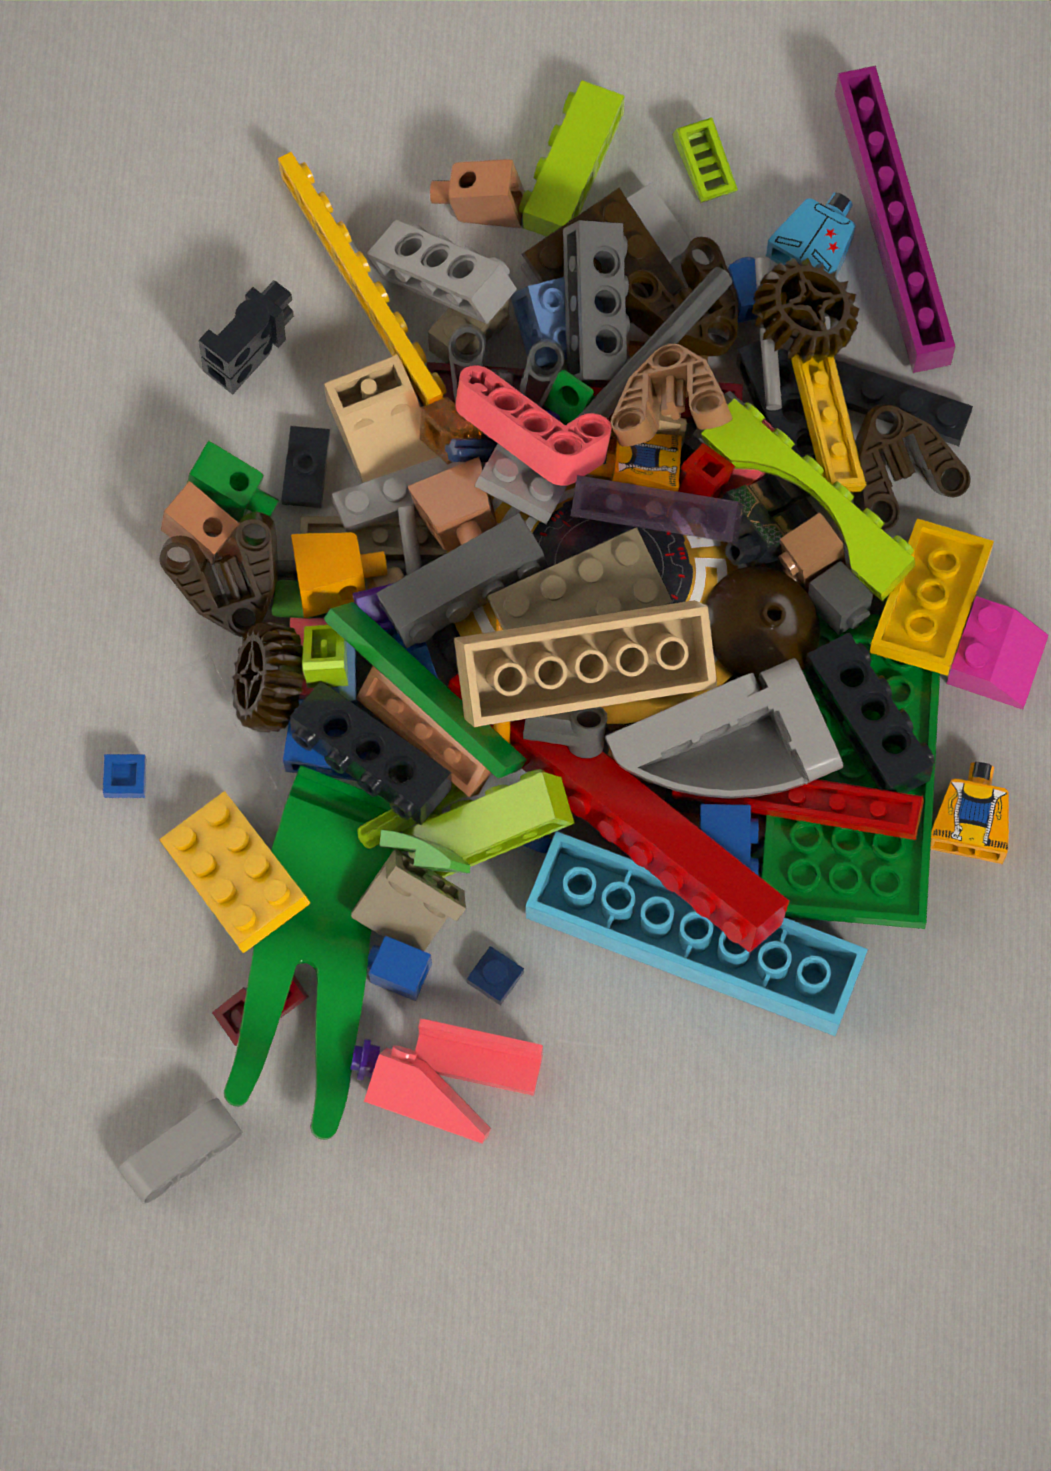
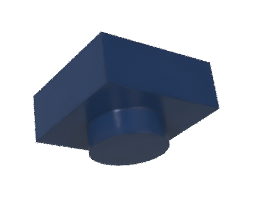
[466,946,524,1006]

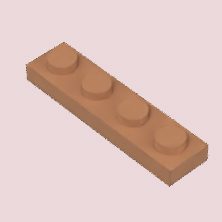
[356,666,491,797]

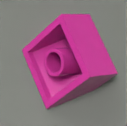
[946,596,1049,710]

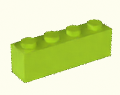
[519,80,625,237]
[402,769,574,878]

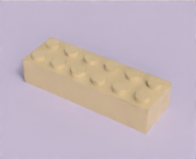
[454,600,717,727]

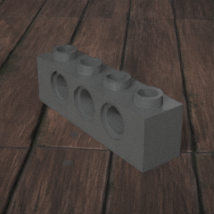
[563,220,630,388]

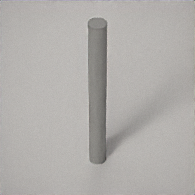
[755,257,782,410]

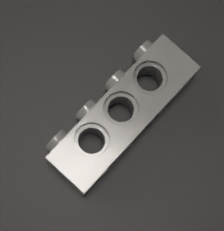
[366,220,517,324]

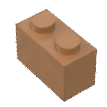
[779,513,846,594]

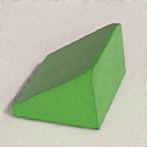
[272,580,311,619]

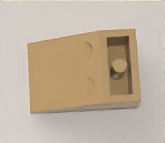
[324,355,439,483]

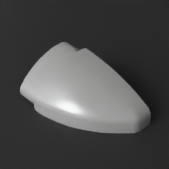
[605,658,843,798]

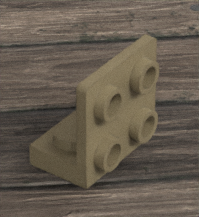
[351,849,466,951]

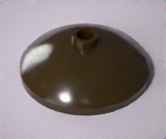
[705,566,820,684]

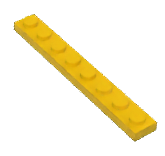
[278,151,447,418]

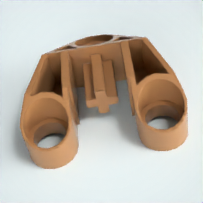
[610,344,732,447]

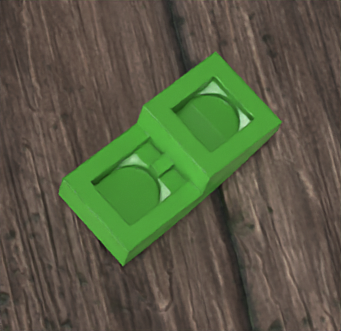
[379,830,471,874]

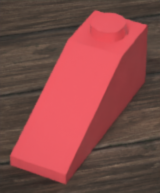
[364,1045,491,1144]

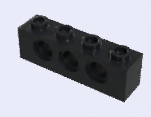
[736,340,817,500]
[804,632,935,794]
[290,681,451,825]

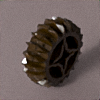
[751,258,860,364]
[231,622,305,733]

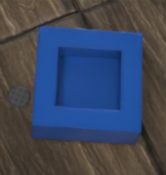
[103,754,147,798]

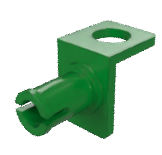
[544,370,596,425]

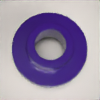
[350,1039,380,1081]

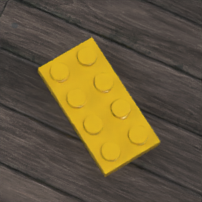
[870,518,994,676]
[159,791,310,953]

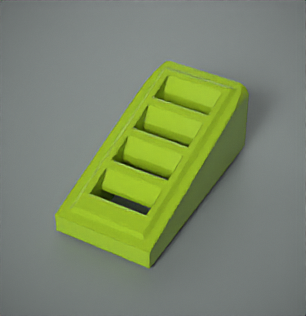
[672,117,738,203]

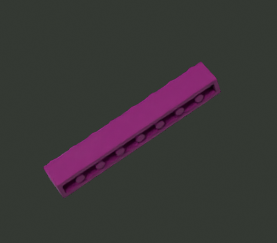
[835,65,956,373]

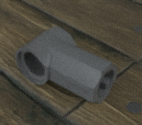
[523,707,607,758]

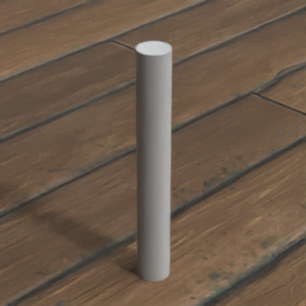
[398,505,422,575]

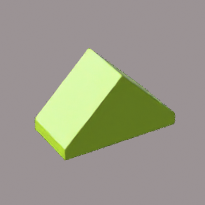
[302,625,349,688]

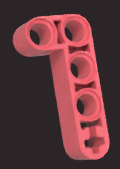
[455,365,612,486]

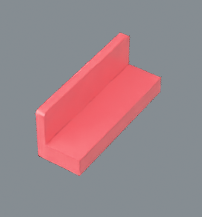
[415,1019,543,1096]

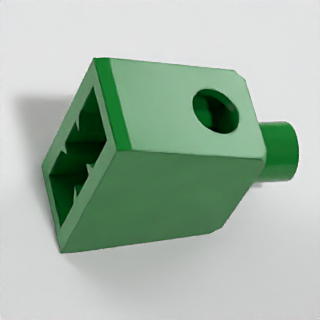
[187,440,279,522]

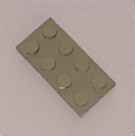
[487,527,672,630]

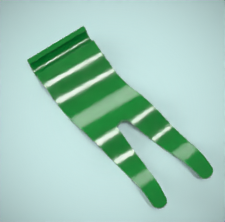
[223,766,394,1140]

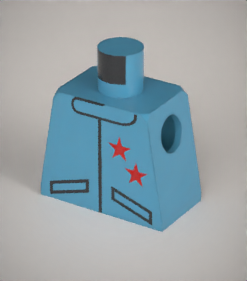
[766,192,855,279]

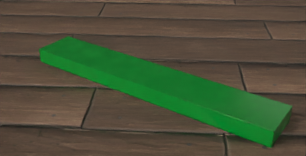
[324,602,527,778]

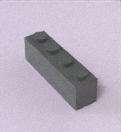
[376,513,549,648]

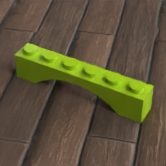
[701,398,915,601]

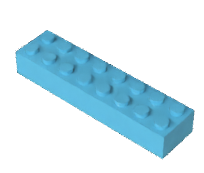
[526,831,868,1037]

